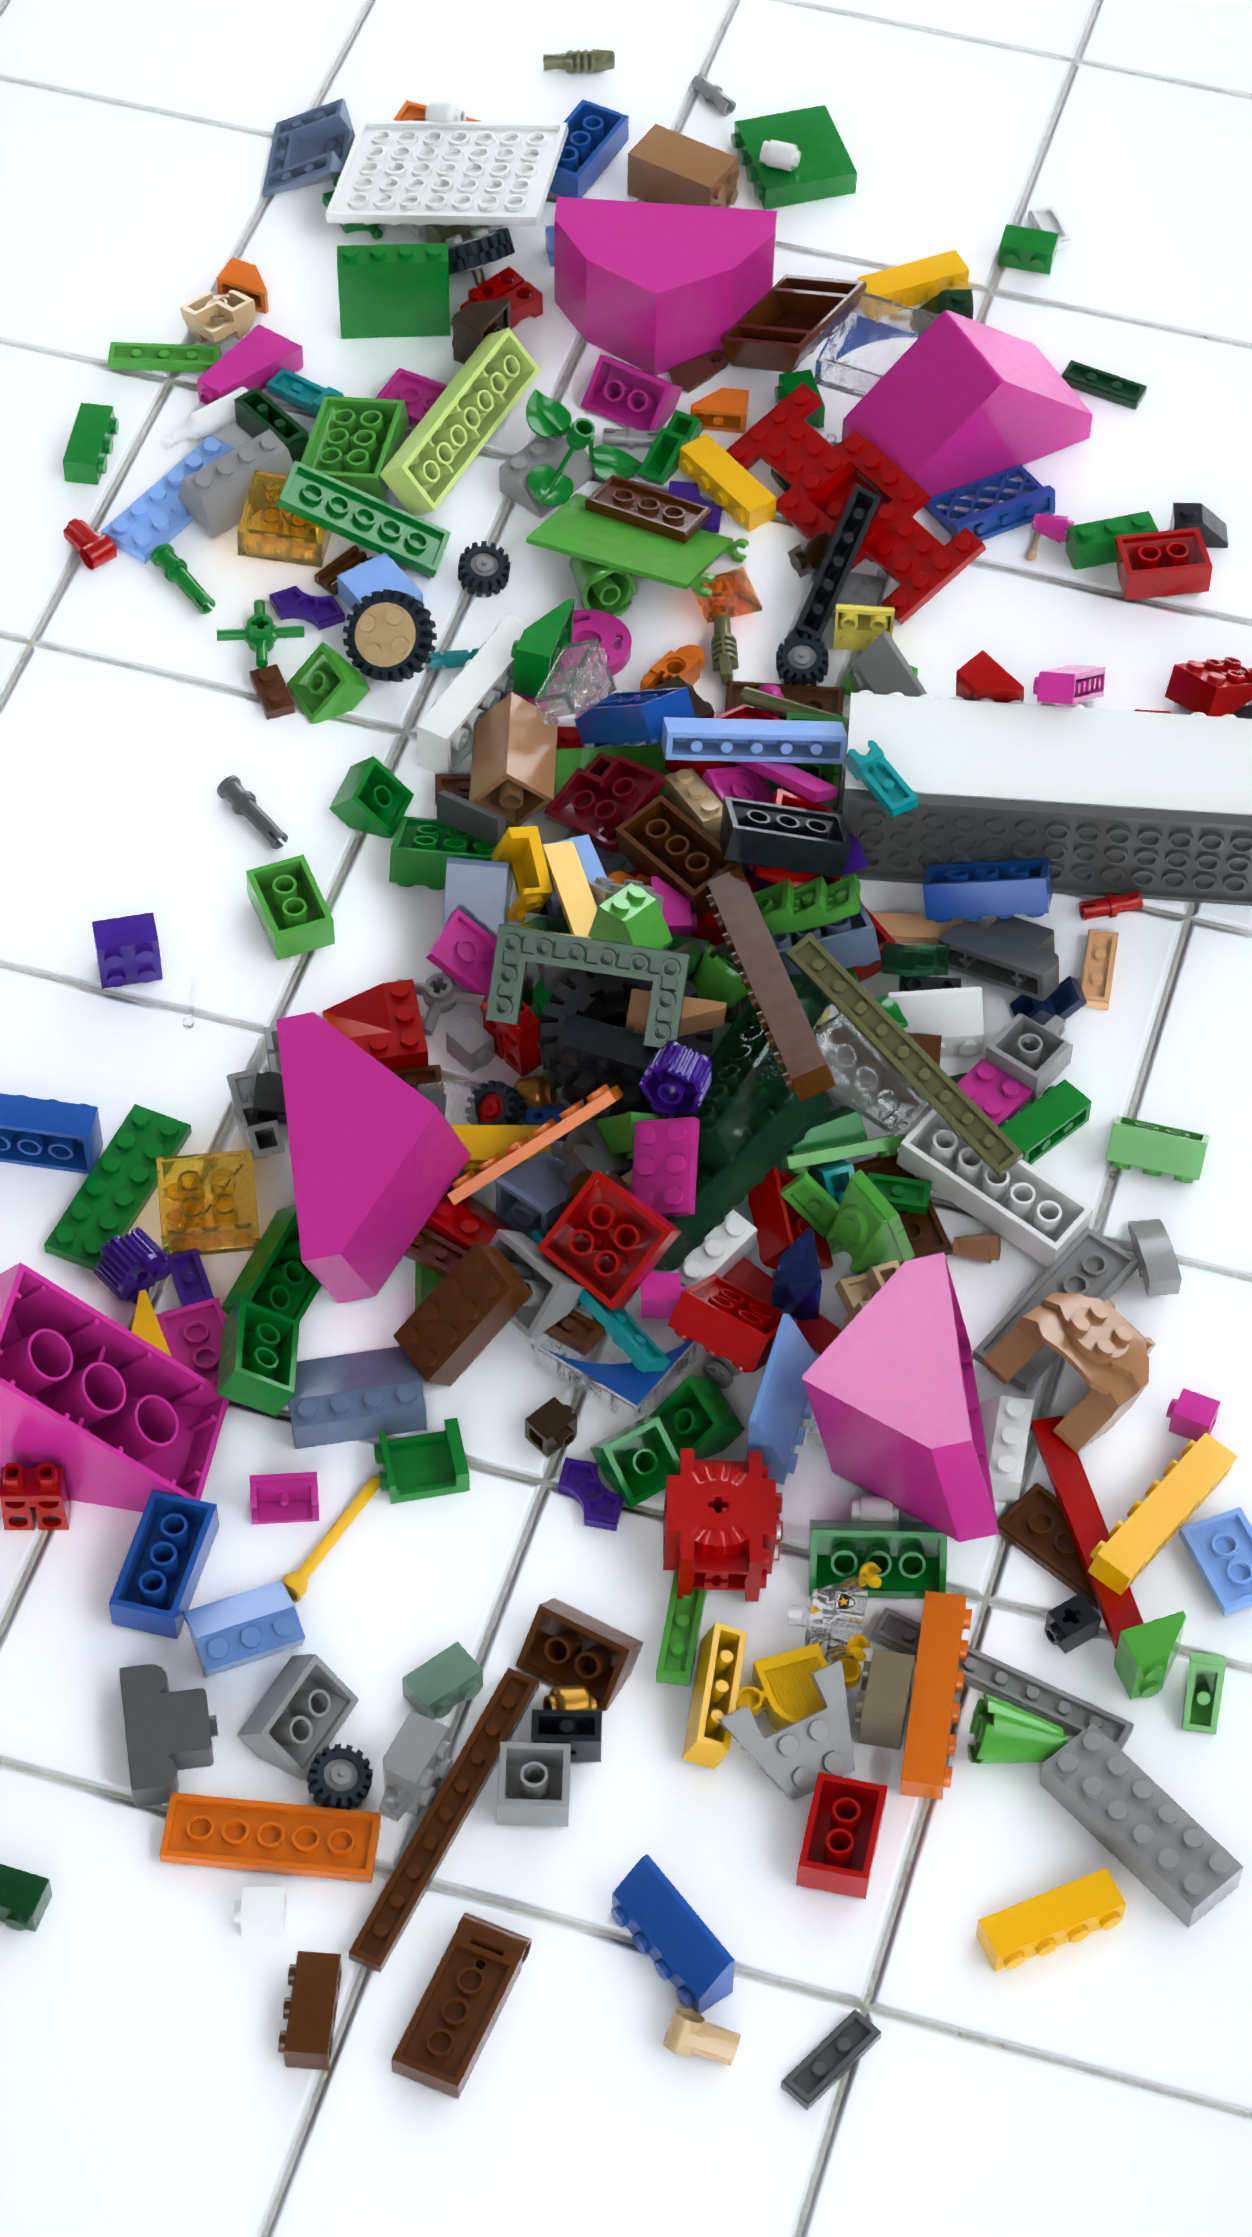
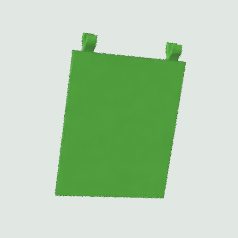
[525,493,749,598]

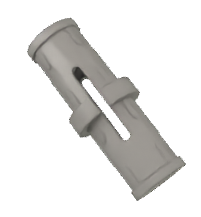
[691,73,737,116]
[603,427,660,450]

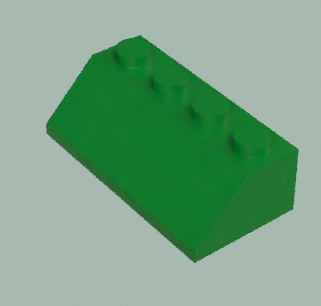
[220,1205,321,1321]
[809,1520,948,1598]

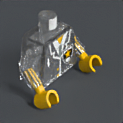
[787,1562,882,1663]

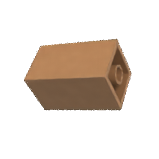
[627,123,740,208]
[469,692,558,827]

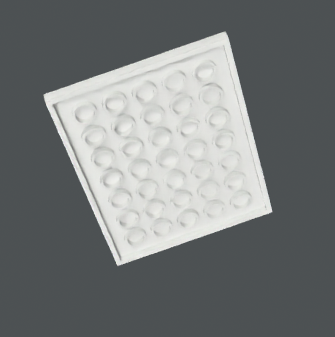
[326,120,569,227]

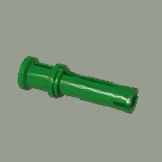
[150,543,216,614]

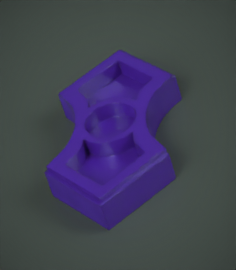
[668,481,722,533]
[269,586,345,630]
[558,1457,624,1532]

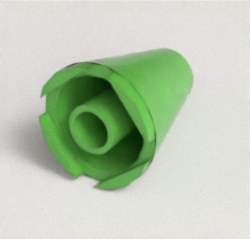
[569,557,637,617]
[690,944,753,1011]
[968,1694,1068,1764]

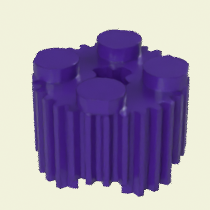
[639,1041,712,1119]
[93,1227,171,1304]

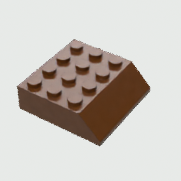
[720,274,867,373]

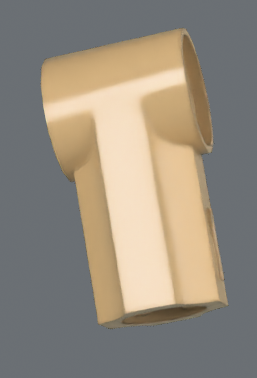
[663,2007,741,2066]

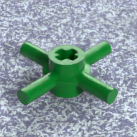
[217,599,305,668]

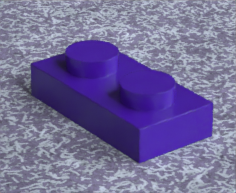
[167,1248,214,1307]

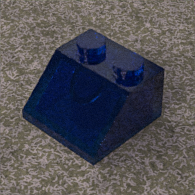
[771,1228,822,1320]

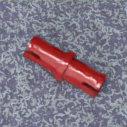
[1079,890,1143,921]

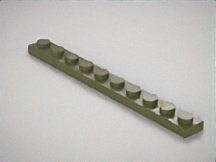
[786,932,1023,1178]

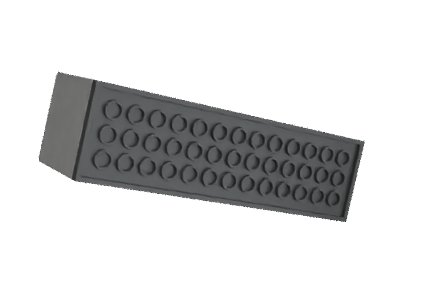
[839,690,1252,906]

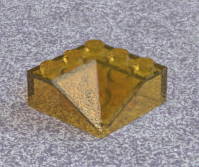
[237,471,332,568]
[156,1149,260,1255]

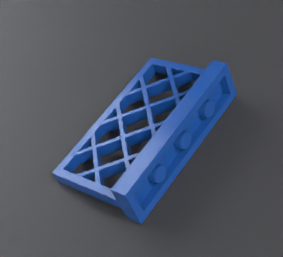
[923,464,1055,541]

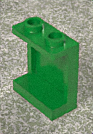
[373,1418,470,1504]

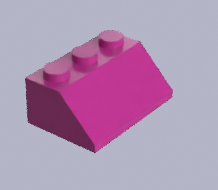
[580,354,683,431]

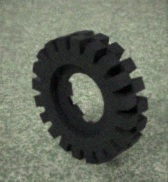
[539,970,713,1118]

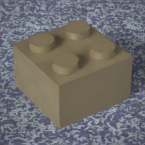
[854,1648,915,1750]

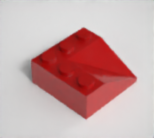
[322,979,429,1069]
[537,1170,682,1310]
[667,1274,799,1373]

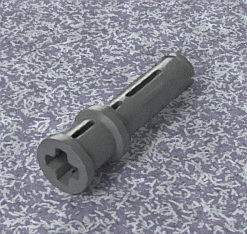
[217,775,288,849]

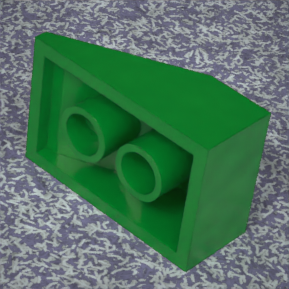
[510,598,575,700]

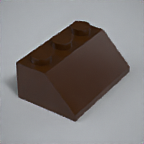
[515,1598,644,1711]

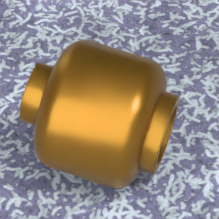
[514,1075,558,1113]
[543,1685,597,1711]

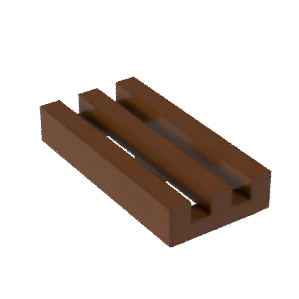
[314,545,373,596]

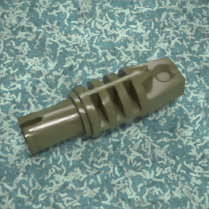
[543,48,615,73]
[711,614,739,686]

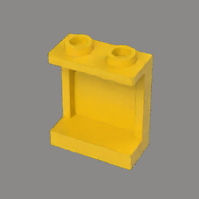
[491,826,553,923]

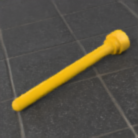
[281,1476,380,1602]

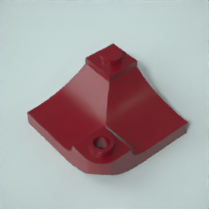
[543,752,667,852]

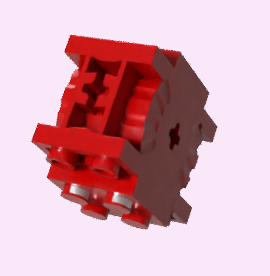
[663,1448,783,1602]

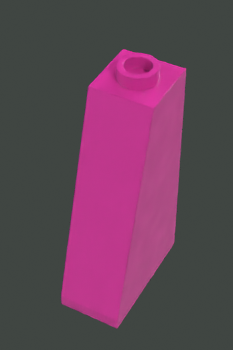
[197,324,304,405]

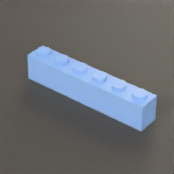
[661,717,848,764]

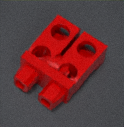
[460,266,543,329]
[480,993,542,1077]
[0,1463,71,1530]

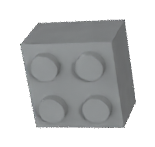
[497,1742,571,1827]

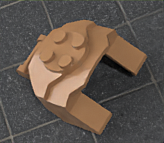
[981,1293,1156,1453]

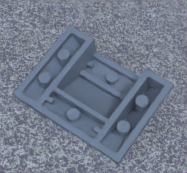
[262,98,356,197]

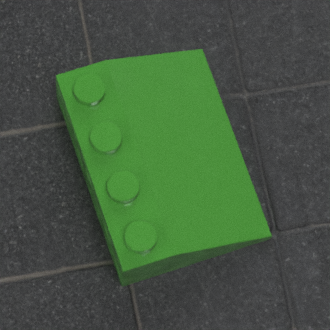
[300,396,410,501]

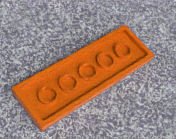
[447,1084,624,1205]
[159,1792,382,1883]

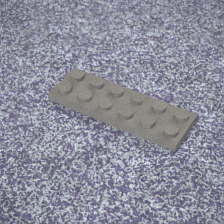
[973,1227,1140,1393]

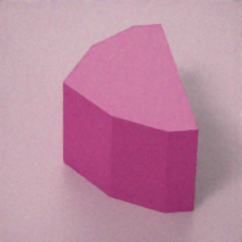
[554,197,777,376]

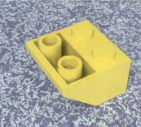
[833,603,895,651]

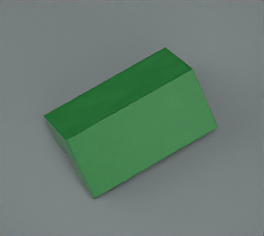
[775,1107,868,1174]

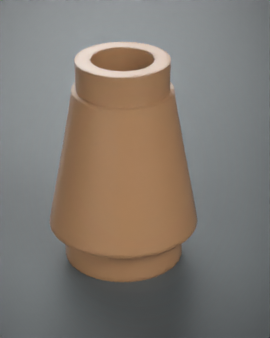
[953,1231,1001,1264]

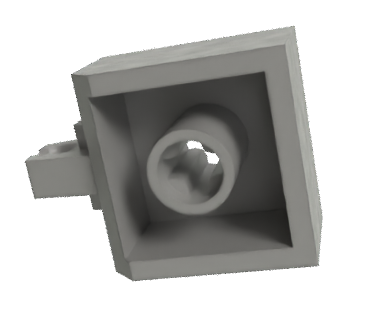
[985,1013,1073,1101]
[379,1710,453,1822]

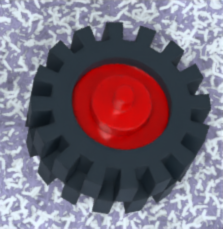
[465,1080,527,1125]

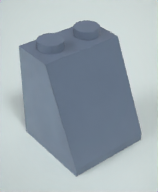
[442,857,512,939]
[495,1151,569,1237]

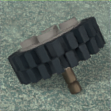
[445,227,515,287]

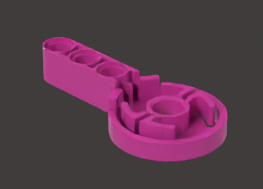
[509,609,632,712]

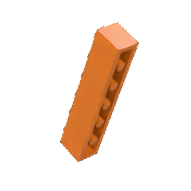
[900,1591,972,1800]

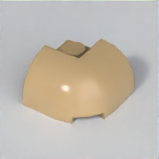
[180,289,256,344]
[834,1260,900,1326]

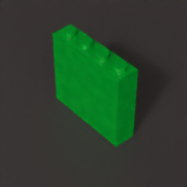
[731,105,857,210]
[337,243,450,339]

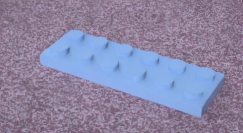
[101,435,235,564]

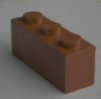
[278,1951,342,2070]

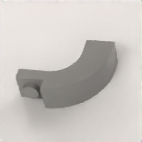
[226,1067,286,1161]

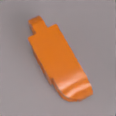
[640,645,705,690]

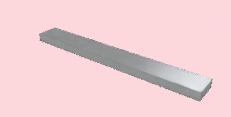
[870,1607,1135,1750]

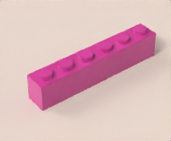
[1033,665,1106,705]

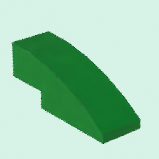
[637,410,703,485]

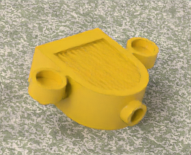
[736,1643,861,1731]

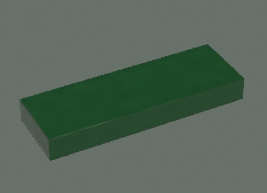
[1061,360,1147,410]

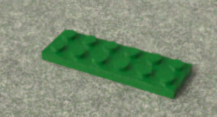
[276,460,451,578]
[44,1104,192,1271]

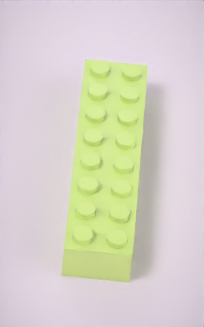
[379,327,541,516]

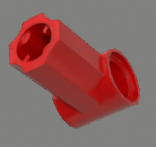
[63,518,117,570]

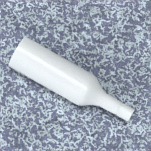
[160,386,248,450]

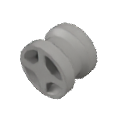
[703,1356,742,1389]

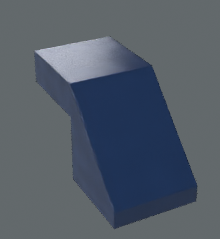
[1009,976,1087,1025]

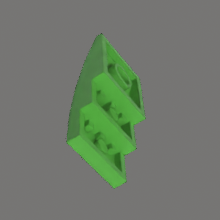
[753,874,861,935]

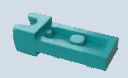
[267,368,344,419]
[846,740,919,818]

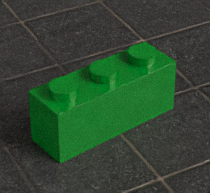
[62,402,119,485]
[1065,511,1158,570]
[999,1079,1092,1165]

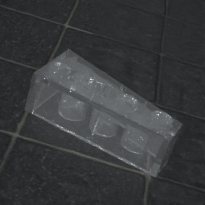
[534,638,617,725]
[814,1012,928,1135]

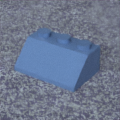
[183,1580,306,1678]

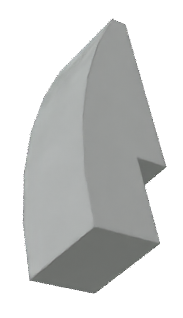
[1128,1219,1182,1297]

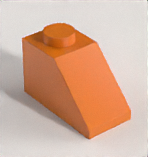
[217,257,269,314]
[691,388,749,433]

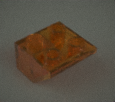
[691,567,762,623]

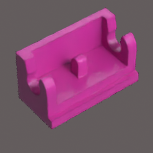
[249,1472,319,1525]

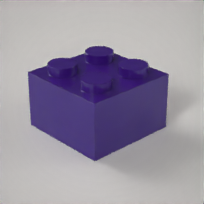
[92,912,163,989]

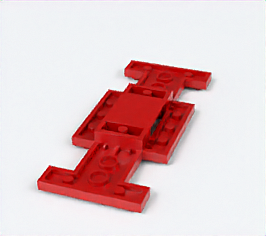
[725,382,986,625]

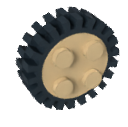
[343,589,437,683]

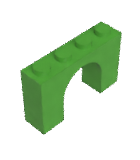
[554,744,671,798]

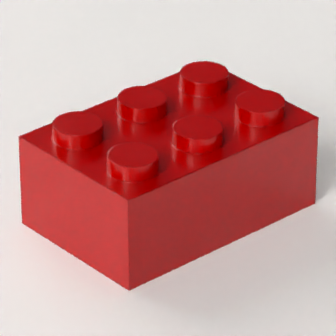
[796,1772,888,1899]

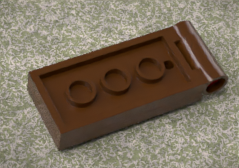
[391,1912,532,2099]

